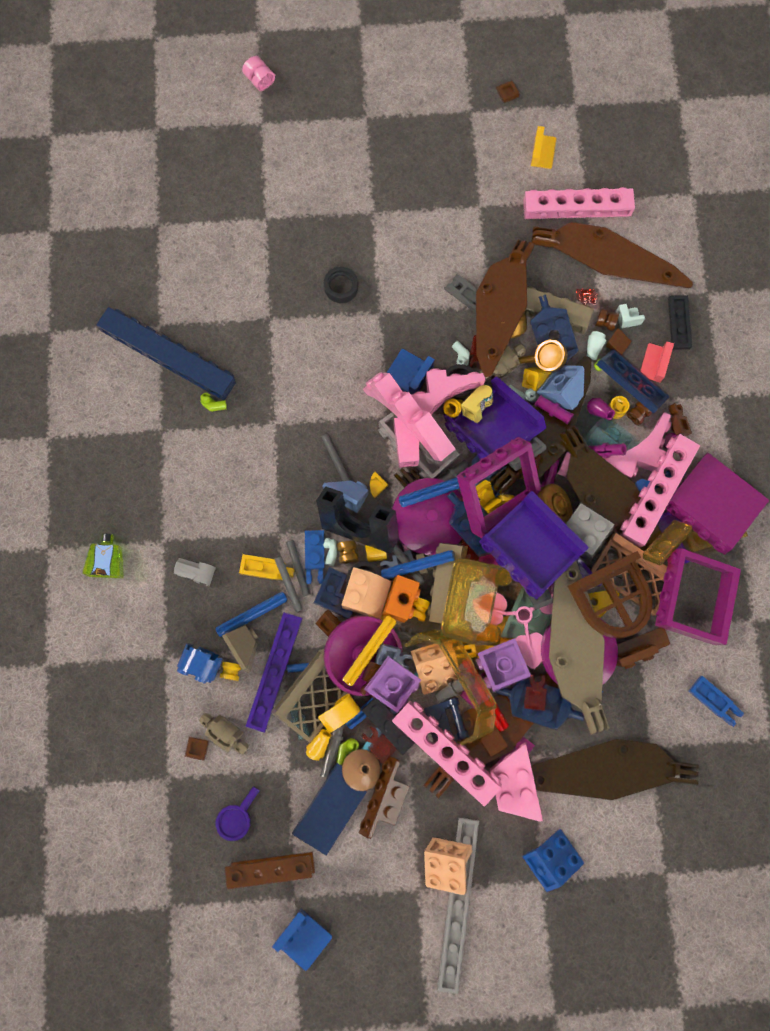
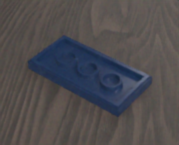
[596,349,669,414]
[292,763,368,856]

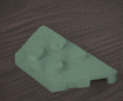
[500,586,552,639]

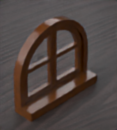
[567,551,652,638]

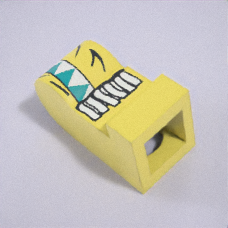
[461,385,493,423]

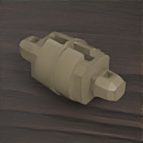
[479,344,526,381]
[199,713,249,755]

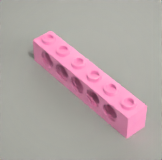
[523,187,635,219]
[620,434,700,547]
[392,701,502,807]

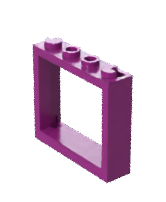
[457,437,541,538]
[655,548,741,645]

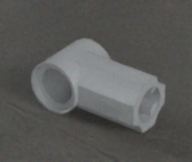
[174,558,216,586]

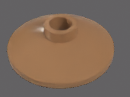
[342,749,380,791]

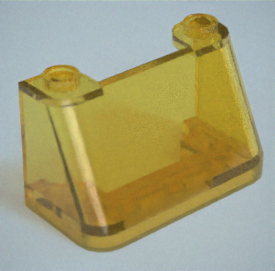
[441,558,512,646]

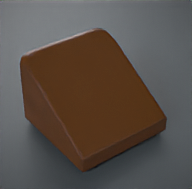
[606,328,631,356]

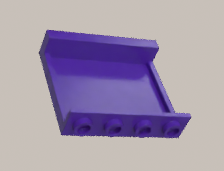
[444,376,546,460]
[479,491,589,599]

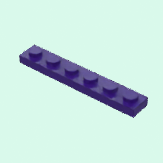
[245,612,303,733]

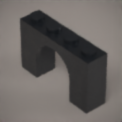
[316,486,399,554]

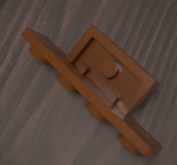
[616,627,670,669]
[359,756,409,839]

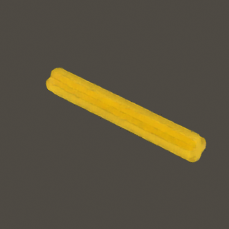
[343,616,397,686]

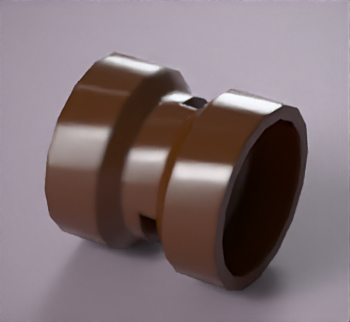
[595,308,619,331]
[626,401,652,426]

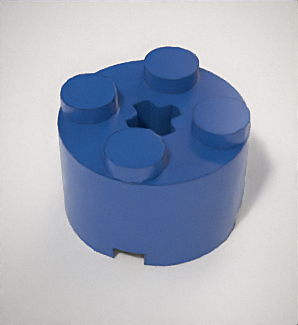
[177,643,223,684]

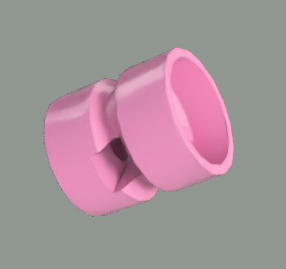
[242,56,275,91]

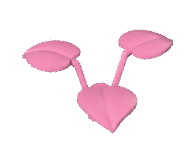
[472,583,554,669]

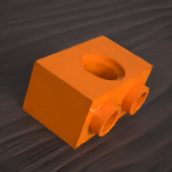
[382,575,421,623]

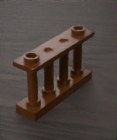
[225,851,315,889]

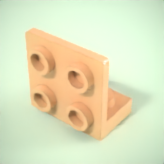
[410,640,460,695]
[425,837,472,895]

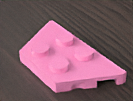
[490,743,543,821]

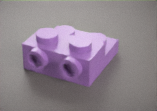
[476,638,531,692]
[365,656,421,713]

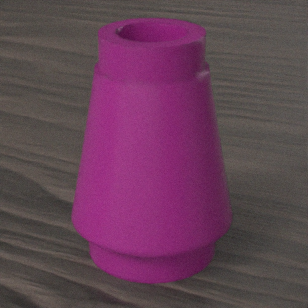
[587,398,615,420]

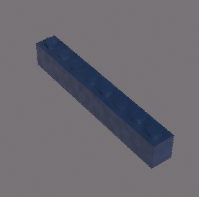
[96,307,236,401]

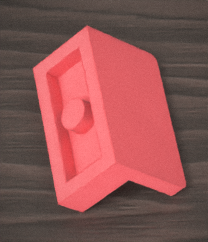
[640,342,674,383]

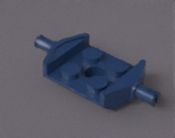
[530,294,579,365]
[447,492,490,557]
[496,678,584,730]

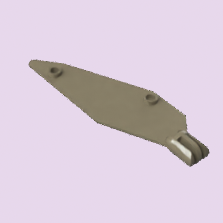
[549,561,610,735]

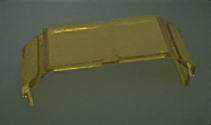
[405,629,497,746]

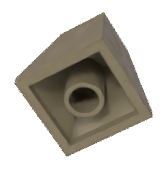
[222,625,258,673]

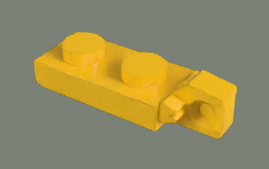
[239,554,295,580]

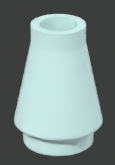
[586,331,606,360]

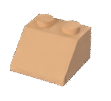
[342,567,391,619]

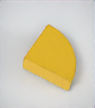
[370,472,388,498]

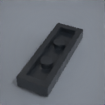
[668,295,692,350]
[361,698,415,755]

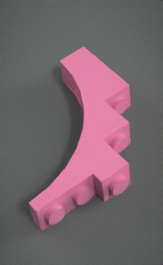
[394,368,485,468]
[363,372,455,461]
[558,413,671,479]

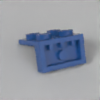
[387,349,435,395]
[522,829,584,892]
[272,909,332,971]

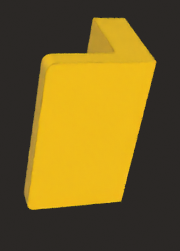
[531,126,556,169]

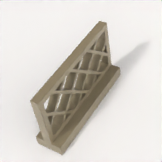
[271,649,348,743]

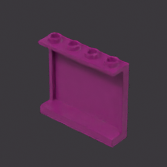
[666,452,769,555]

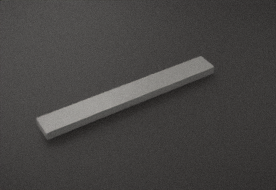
[437,817,479,994]

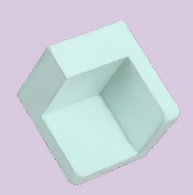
[616,304,645,328]

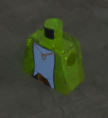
[82,533,124,579]

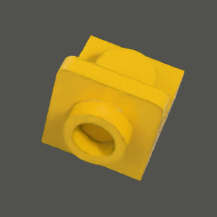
[476,480,503,513]

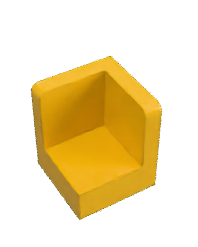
[522,367,552,391]

